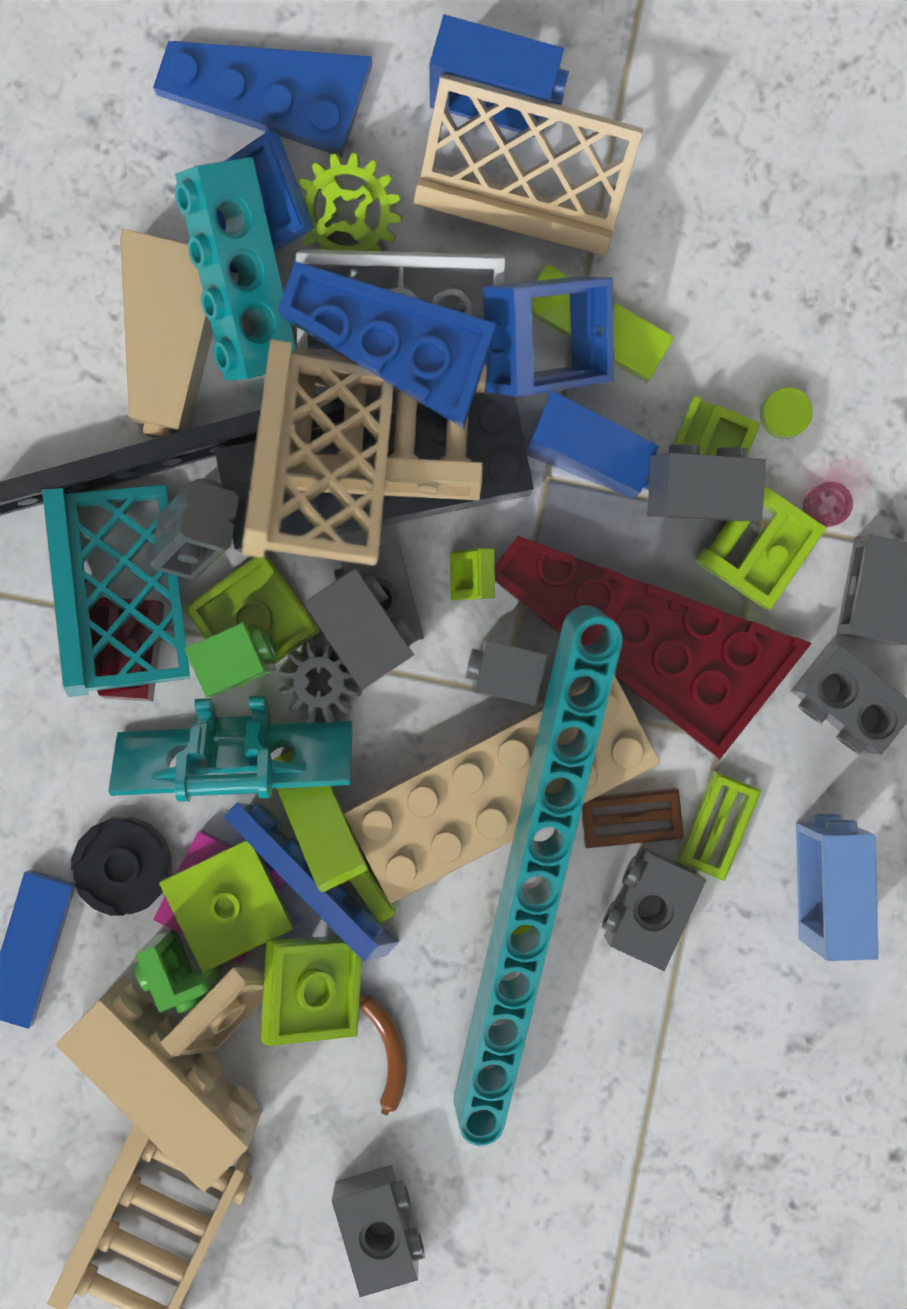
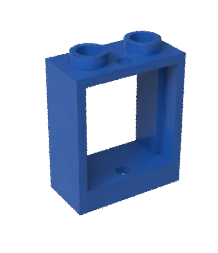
[429,14,569,137]
[482,276,614,397]

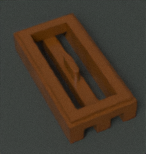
[581,788,684,848]

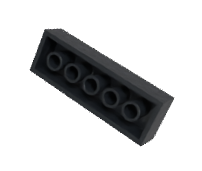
[215,393,534,553]

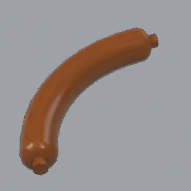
[360,994,407,1115]

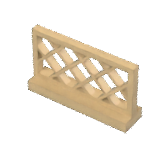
[413,73,643,257]
[242,339,394,565]

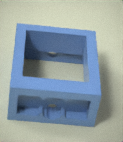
[796,814,879,961]

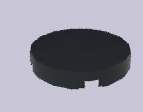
[71,817,172,916]

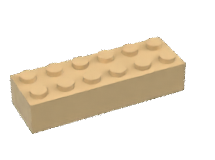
[344,674,661,904]

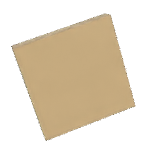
[160,967,265,1056]

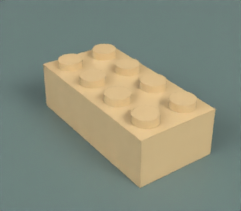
[55,976,262,1193]

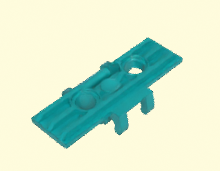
[108,695,353,802]

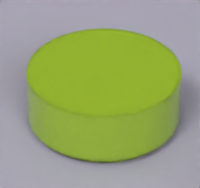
[760,387,813,439]

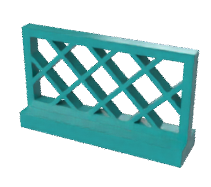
[42,485,190,697]

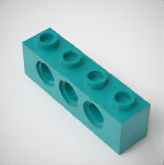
[175,157,296,381]

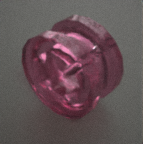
[803,482,853,528]

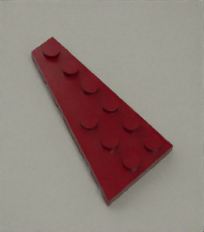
[495,536,812,759]

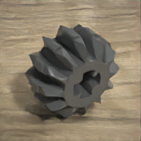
[279,640,362,723]

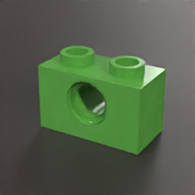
[184,623,279,697]

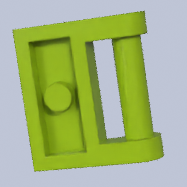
[695,486,827,610]

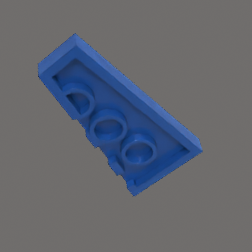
[153,41,373,157]
[278,261,496,429]
[224,802,399,961]

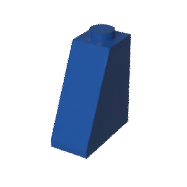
[526,391,659,498]

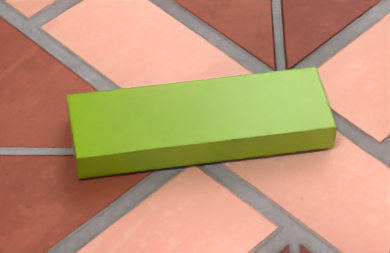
[532,263,675,383]
[272,749,368,893]

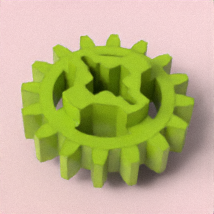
[299,153,403,251]

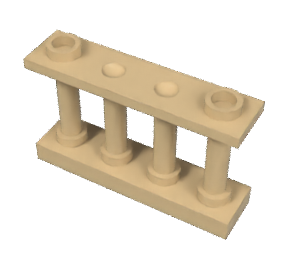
[286,349,487,500]
[47,1124,253,1309]

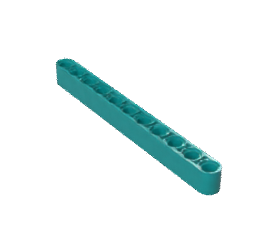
[453,606,622,1146]

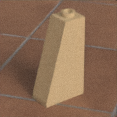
[120,229,213,439]

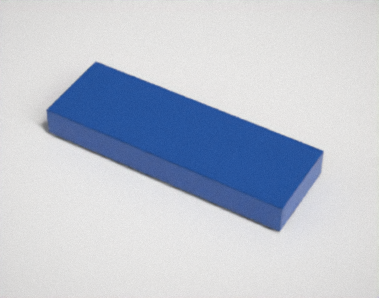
[0,870,75,1029]

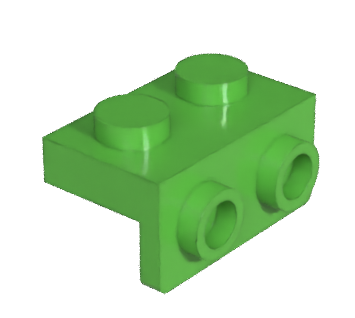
[134,928,224,1013]

